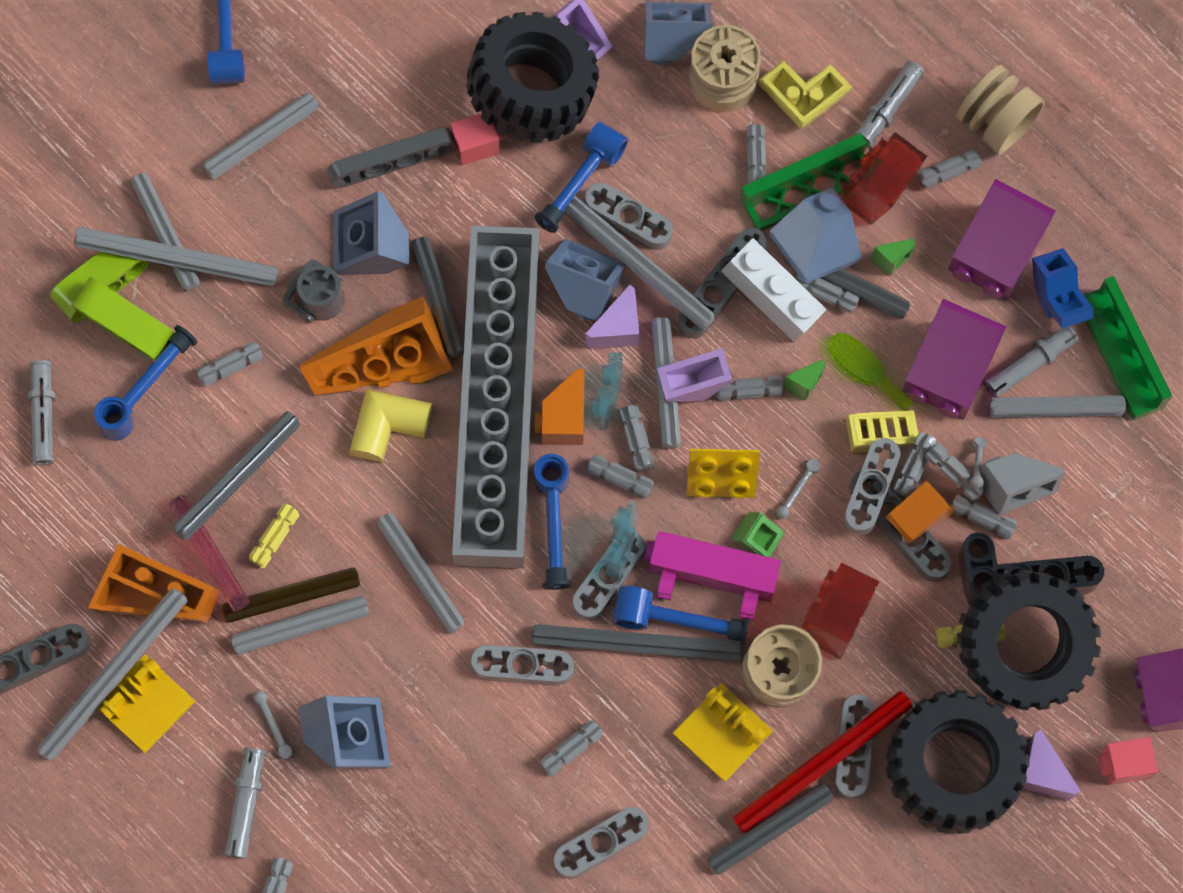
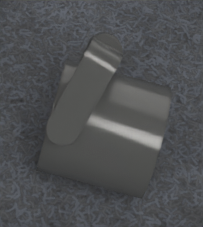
[282,260,344,323]

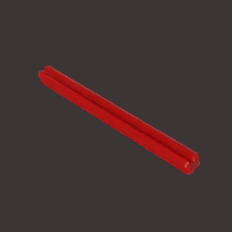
[732,691,912,833]

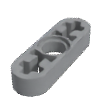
[585,183,673,250]
[844,438,900,535]
[573,530,645,621]
[471,645,574,686]
[834,695,875,800]
[554,807,649,879]

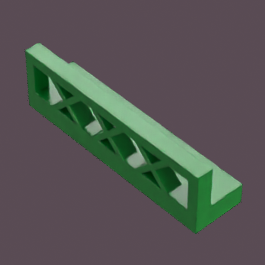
[740,133,877,231]
[1084,276,1172,421]

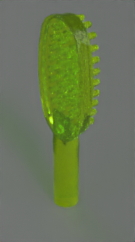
[828,333,914,411]

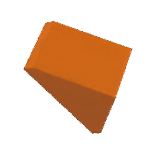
[886,481,954,543]

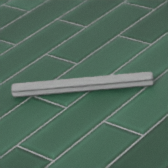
[564,196,714,329]
[74,227,278,286]
[37,589,187,761]

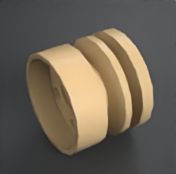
[689,25,761,112]
[956,65,1045,155]
[742,624,822,707]

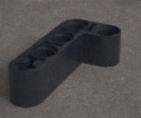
[958,532,1105,600]

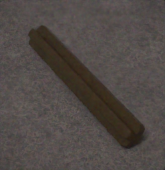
[222,567,360,623]

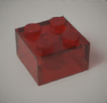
[841,132,928,225]
[802,562,880,659]

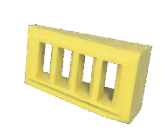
[846,410,918,454]

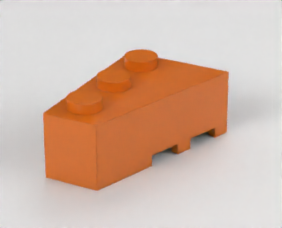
[88,544,222,623]

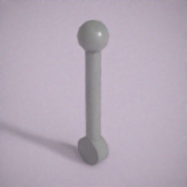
[970,437,987,489]
[776,459,820,519]
[253,691,293,760]

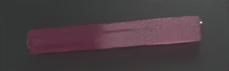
[170,495,249,612]

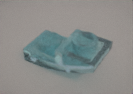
[591,352,622,430]
[605,500,637,581]

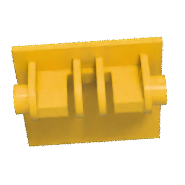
[686,449,760,498]
[97,654,196,754]
[673,683,773,782]

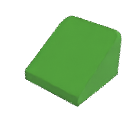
[871,239,916,276]
[783,360,826,400]
[731,512,785,557]

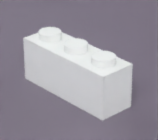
[721,238,827,342]

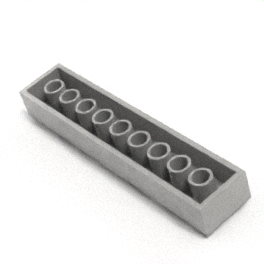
[452,226,539,569]

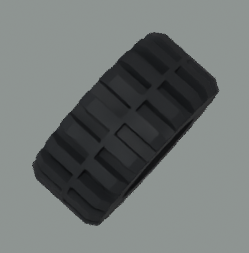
[466,12,599,143]
[957,570,1101,710]
[886,690,1029,834]

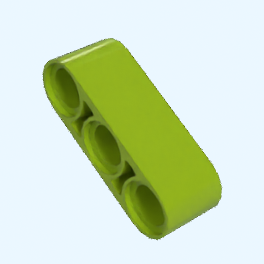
[50,251,149,323]
[71,277,174,361]

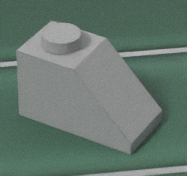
[981,453,1065,515]

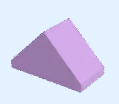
[554,0,613,60]
[585,285,639,349]
[657,348,733,402]
[1023,730,1080,801]

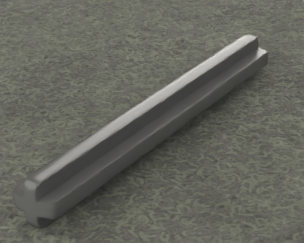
[172,411,300,541]

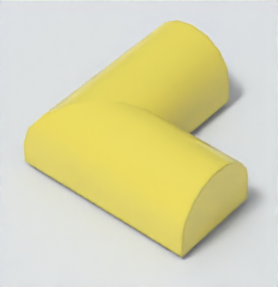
[758,60,852,130]
[349,389,433,463]

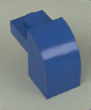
[1032,248,1093,329]

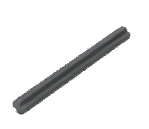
[532,624,742,662]

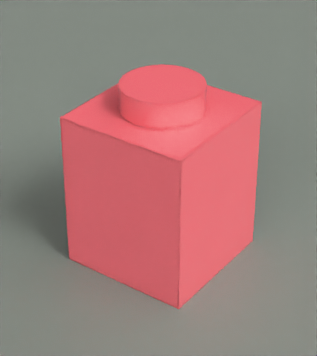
[450,113,504,166]
[1098,737,1158,785]

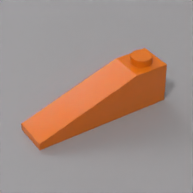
[299,296,453,395]

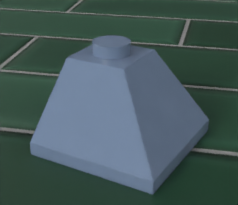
[645,1,713,65]
[769,188,862,284]
[334,191,409,275]
[545,238,626,321]
[298,696,391,769]

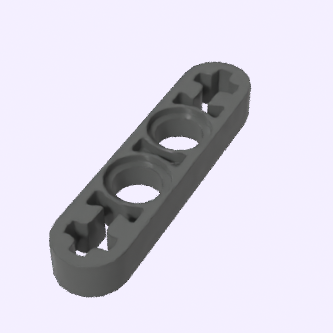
[327,128,456,188]
[678,228,767,339]
[849,471,952,582]
[0,623,91,695]

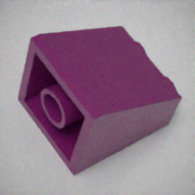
[948,179,1056,301]
[902,299,1007,419]
[1134,648,1183,732]

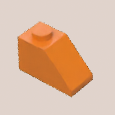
[535,369,584,445]

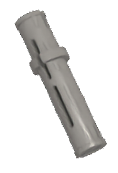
[853,61,924,148]
[984,326,1079,398]
[27,360,55,466]
[224,747,267,859]

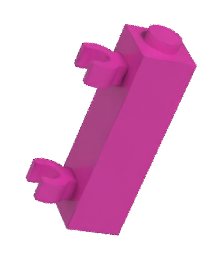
[644,531,782,620]

